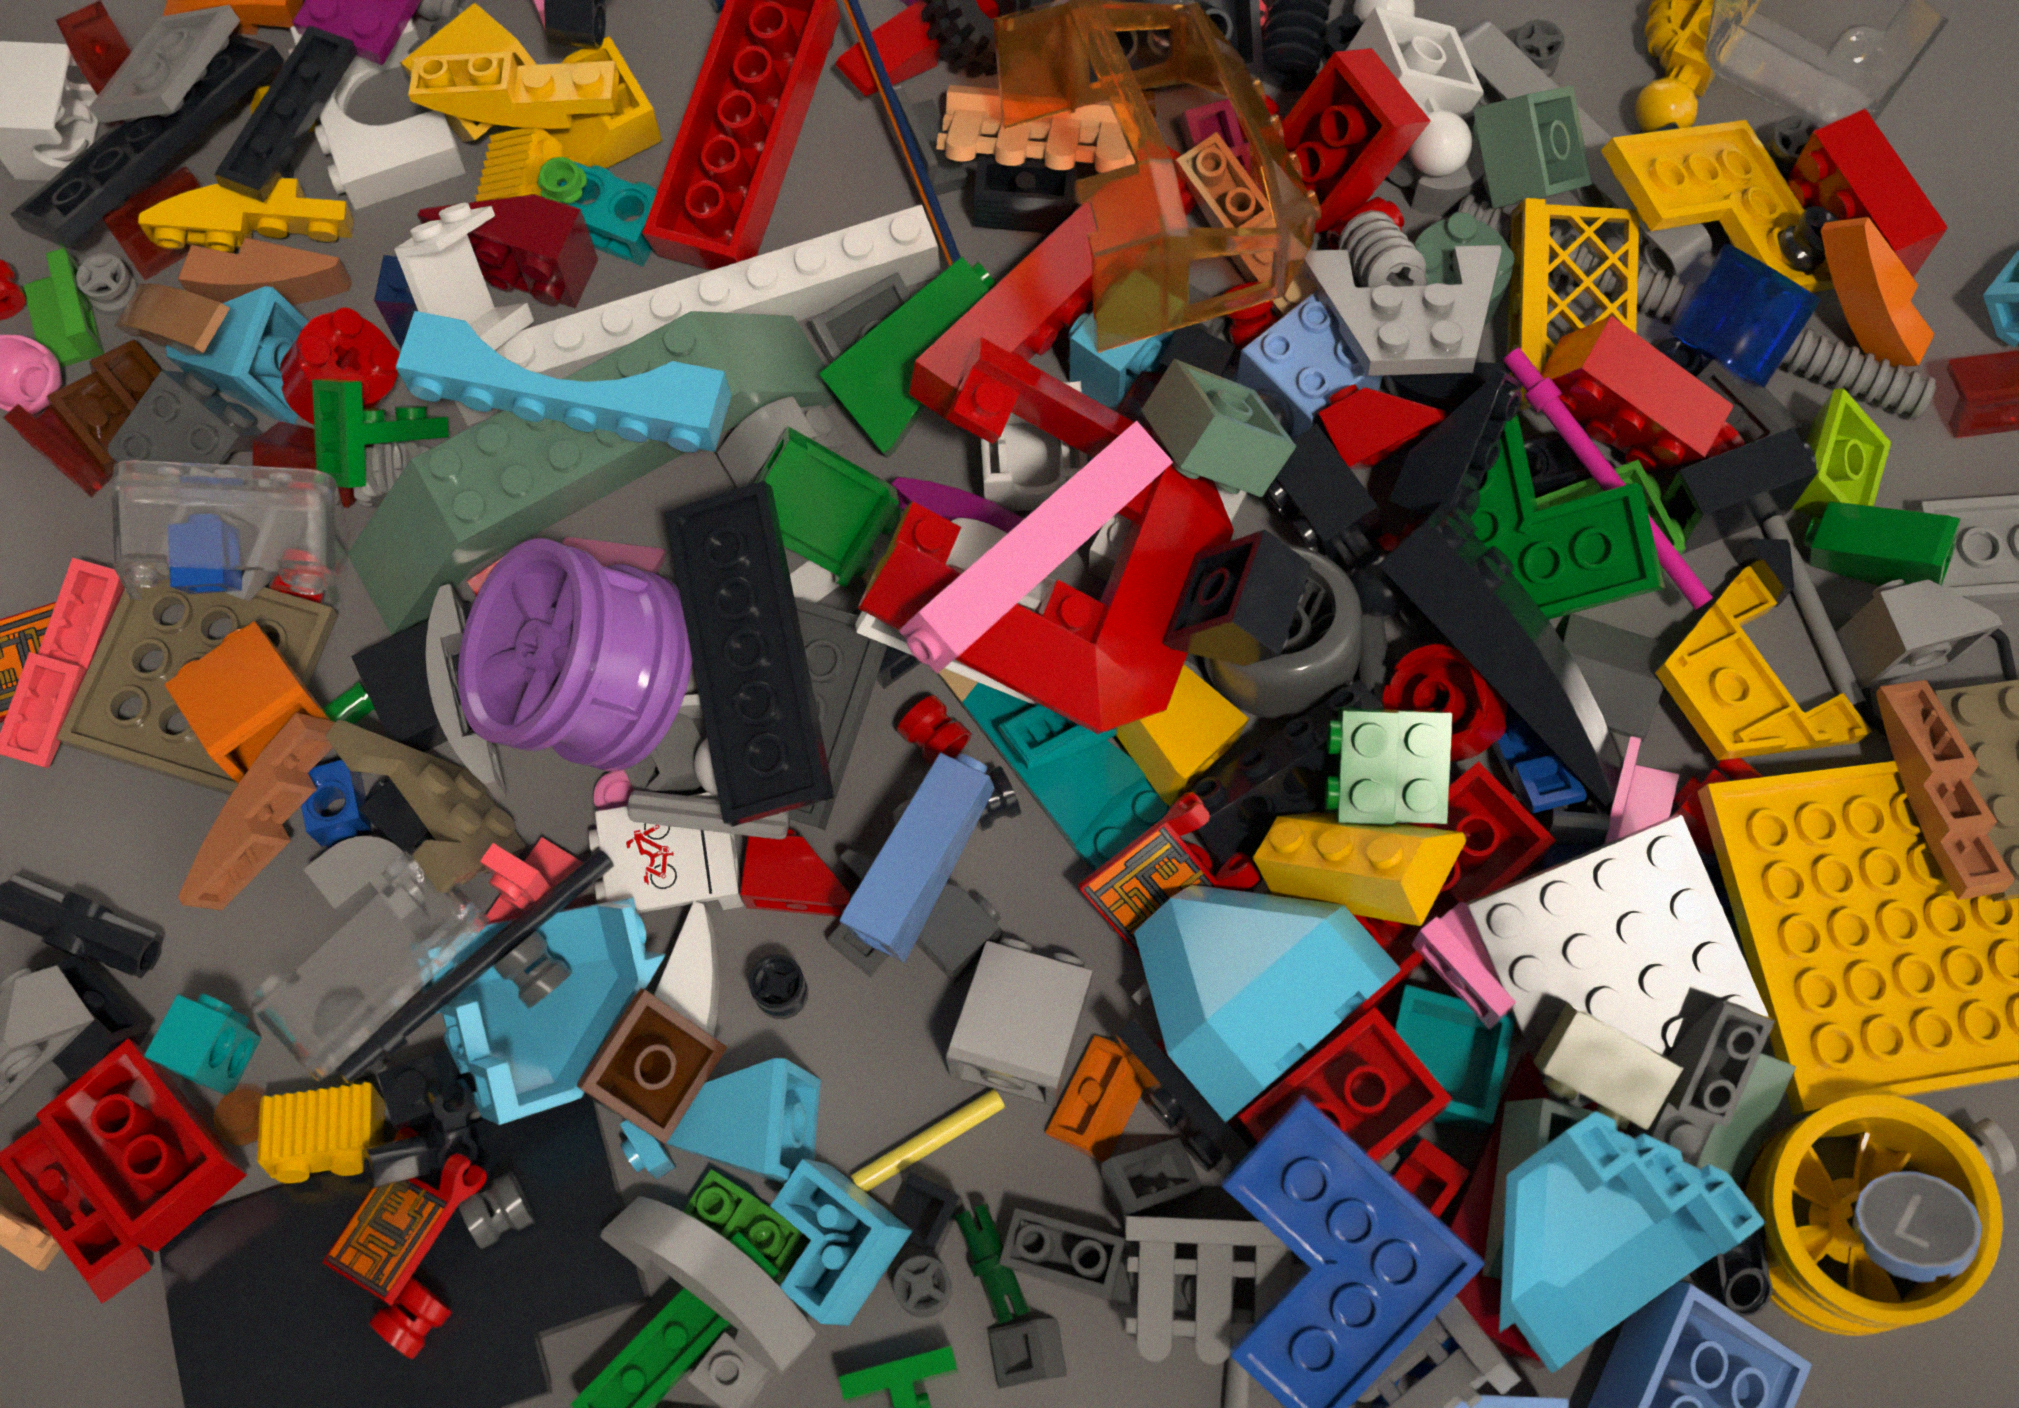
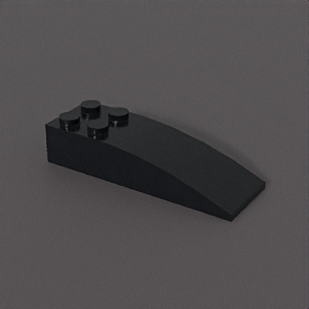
[1379,502,1623,806]

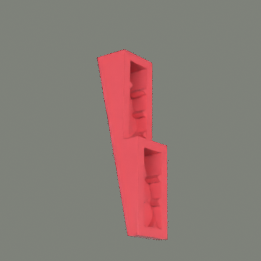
[0,557,130,769]

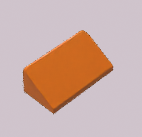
[1045,1035,1144,1163]

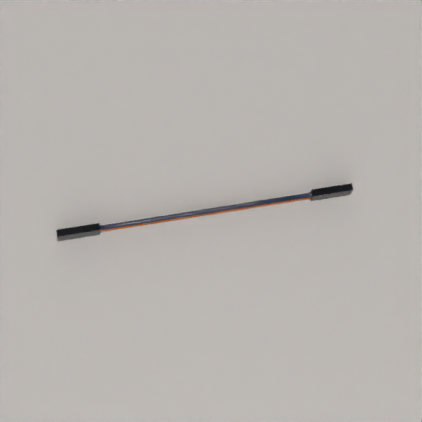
[843,0,961,267]

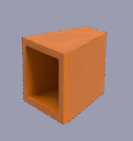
[164,621,331,784]

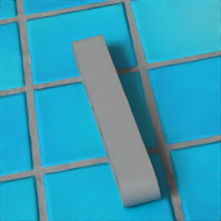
[1460,20,1712,279]

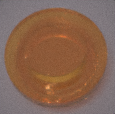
[214,1089,263,1146]

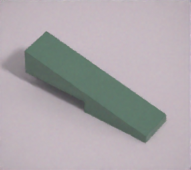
[1691,1053,1797,1274]

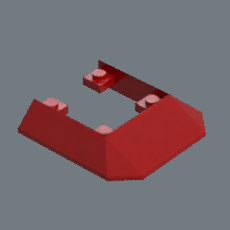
[858,336,1234,734]

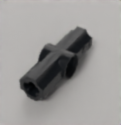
[0,874,163,979]

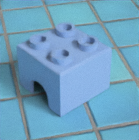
[1236,290,1383,440]

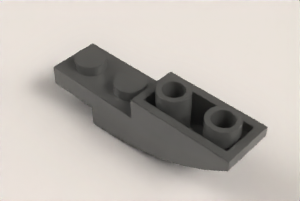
[1626,1000,1774,1167]
[999,1208,1238,1321]

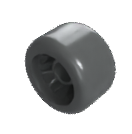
[1203,545,1362,720]

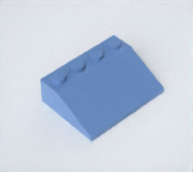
[1588,1281,1812,1408]

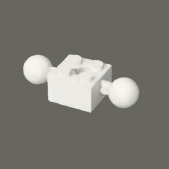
[1346,0,1484,176]

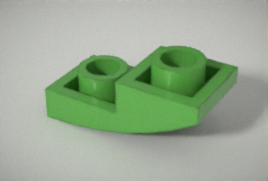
[683,1169,809,1284]

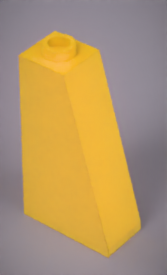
[1116,664,1249,807]

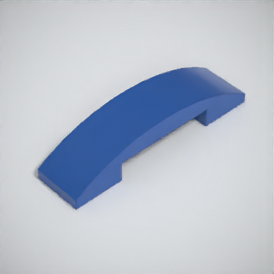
[1491,702,1586,813]

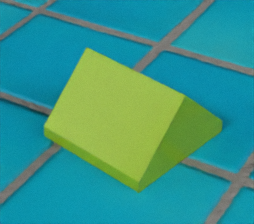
[1791,388,1891,518]

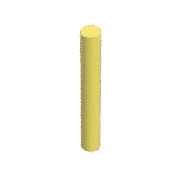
[851,1088,1005,1193]

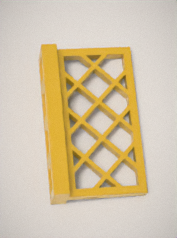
[1507,198,1639,410]

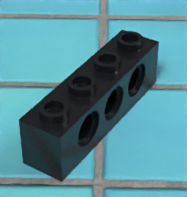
[1178,680,1385,866]

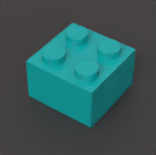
[1391,985,1515,1134]

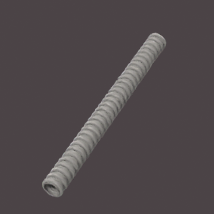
[1457,194,1936,421]

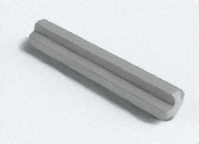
[627,790,790,840]

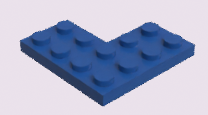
[1222,1095,1485,1408]

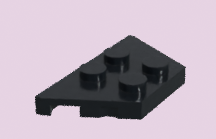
[1116,1019,1251,1178]

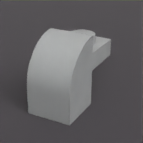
[1388,131,1485,215]
[717,396,845,489]
[303,836,432,935]

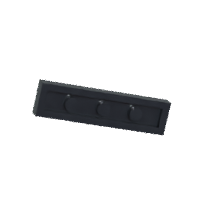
[214,25,357,202]

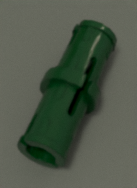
[954,1203,1031,1325]

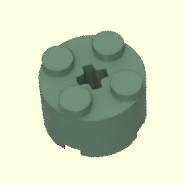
[1414,212,1514,326]

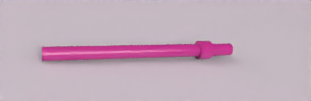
[1503,347,1713,610]

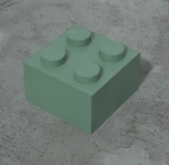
[1473,85,1592,208]
[1141,359,1297,497]

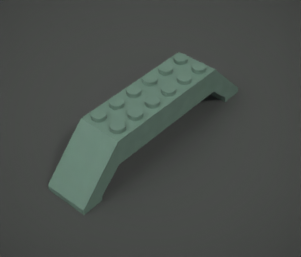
[347,311,840,636]

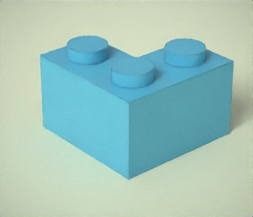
[770,1158,913,1326]

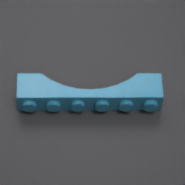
[396,311,731,453]

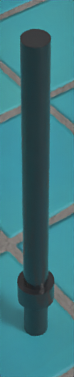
[334,850,614,1084]

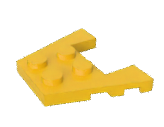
[1655,566,1872,760]

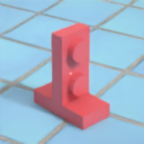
[479,837,583,926]

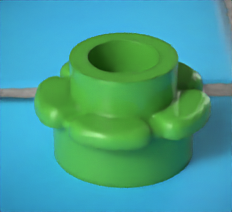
[537,157,587,204]

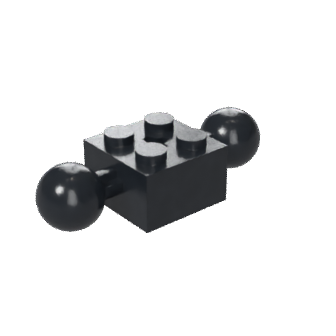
[1254,389,1410,617]

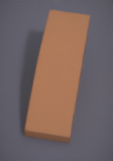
[178,238,352,305]

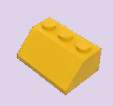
[1253,812,1466,926]

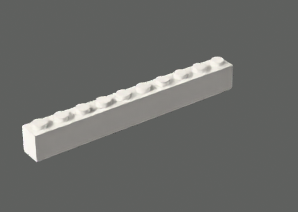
[454,205,940,426]

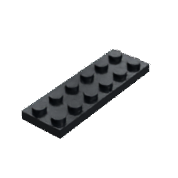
[10,33,284,248]
[665,481,835,827]

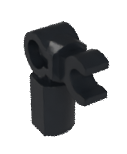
[362,1079,478,1188]

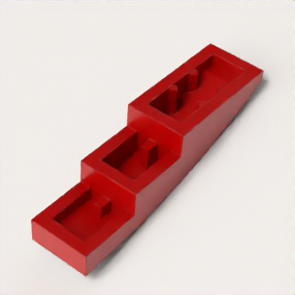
[835,0,1001,96]

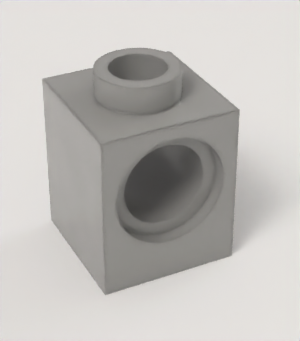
[687,1332,775,1408]

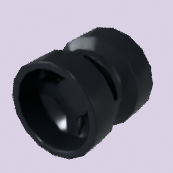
[749,955,809,1019]

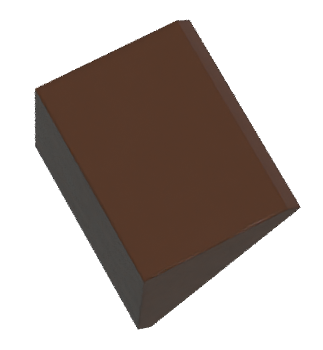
[576,987,727,1144]

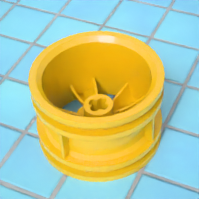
[1739,1095,2002,1336]

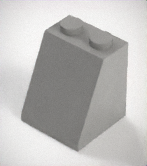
[946,938,1093,1108]

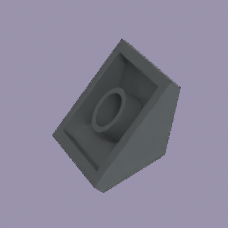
[810,272,912,364]
[1561,613,1672,742]

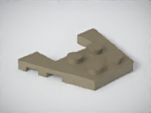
[324,720,527,893]

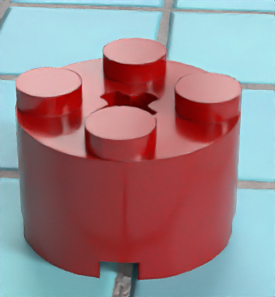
[280,307,400,425]
[1382,644,1507,762]

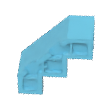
[1134,885,1401,1122]
[411,898,666,1125]
[1499,1112,1765,1374]

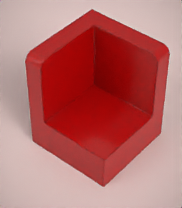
[1393,1138,1470,1218]

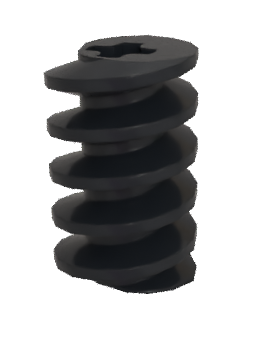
[1260,0,1332,92]

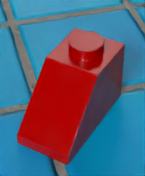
[740,829,851,917]

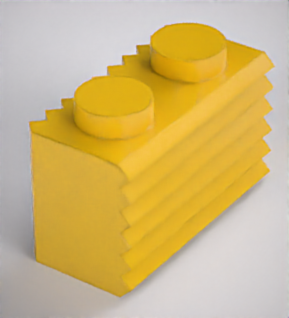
[475,128,563,201]
[257,1082,386,1183]

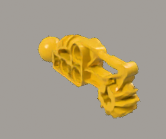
[1635,0,1754,133]

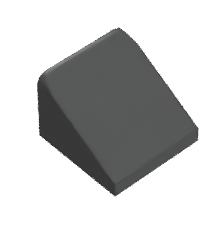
[988,1318,1067,1389]

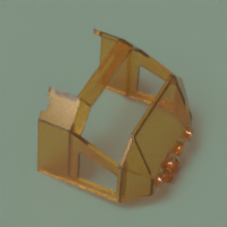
[993,0,1321,353]

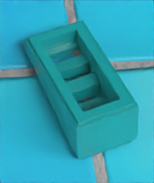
[999,704,1117,770]

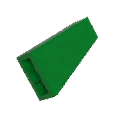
[819,256,997,458]

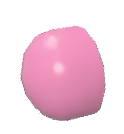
[0,335,62,415]

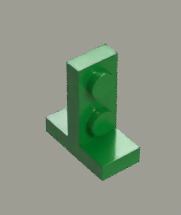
[312,378,449,488]
[838,1346,959,1408]

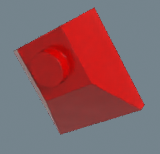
[1318,384,1452,470]

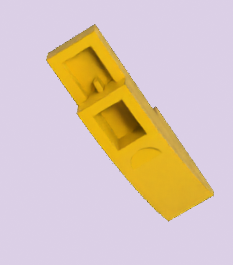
[408,52,619,129]
[138,178,354,253]

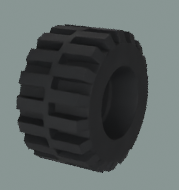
[921,0,1054,74]

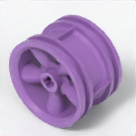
[458,538,693,771]

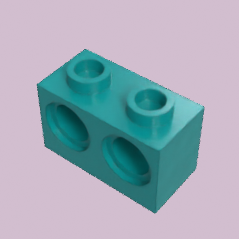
[559,161,657,267]
[144,993,262,1098]

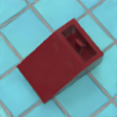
[417,194,599,309]

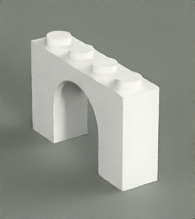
[289,17,466,210]

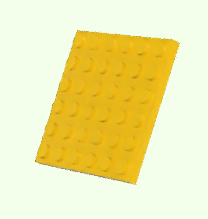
[1697,761,2019,1116]

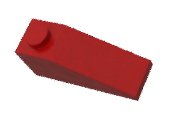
[0,1123,152,1304]

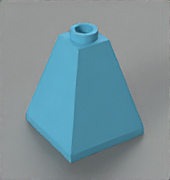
[166,286,309,426]
[666,1058,821,1185]

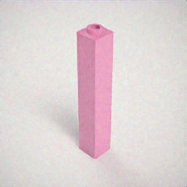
[899,421,1173,674]

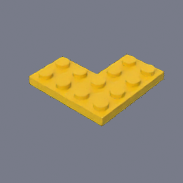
[1601,120,1834,301]

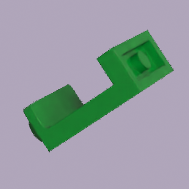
[753,426,901,588]

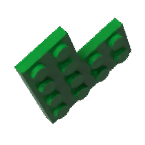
[1414,415,1665,620]

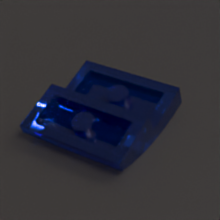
[1669,244,1821,388]

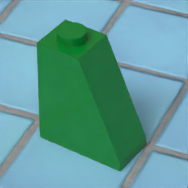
[1804,501,1961,586]

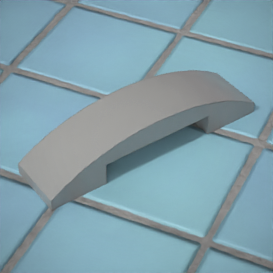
[426,584,507,800]
[600,1196,816,1378]

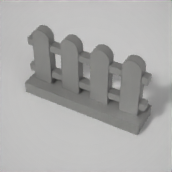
[1126,1216,1308,1365]
[1292,1257,1521,1408]

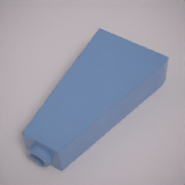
[839,753,995,963]

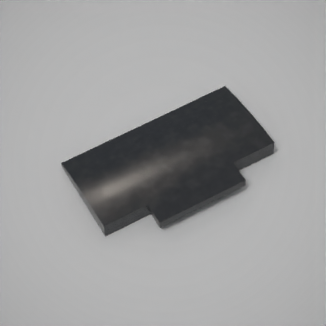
[159,1093,652,1408]

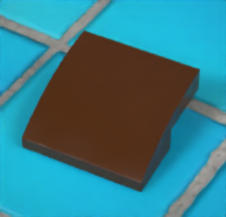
[47,339,161,476]

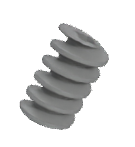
[1338,210,1427,287]

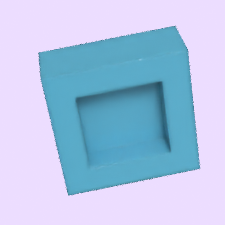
[620,1121,676,1179]

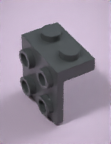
[108,370,266,510]

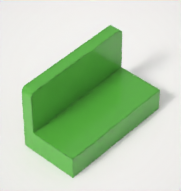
[23,247,104,368]

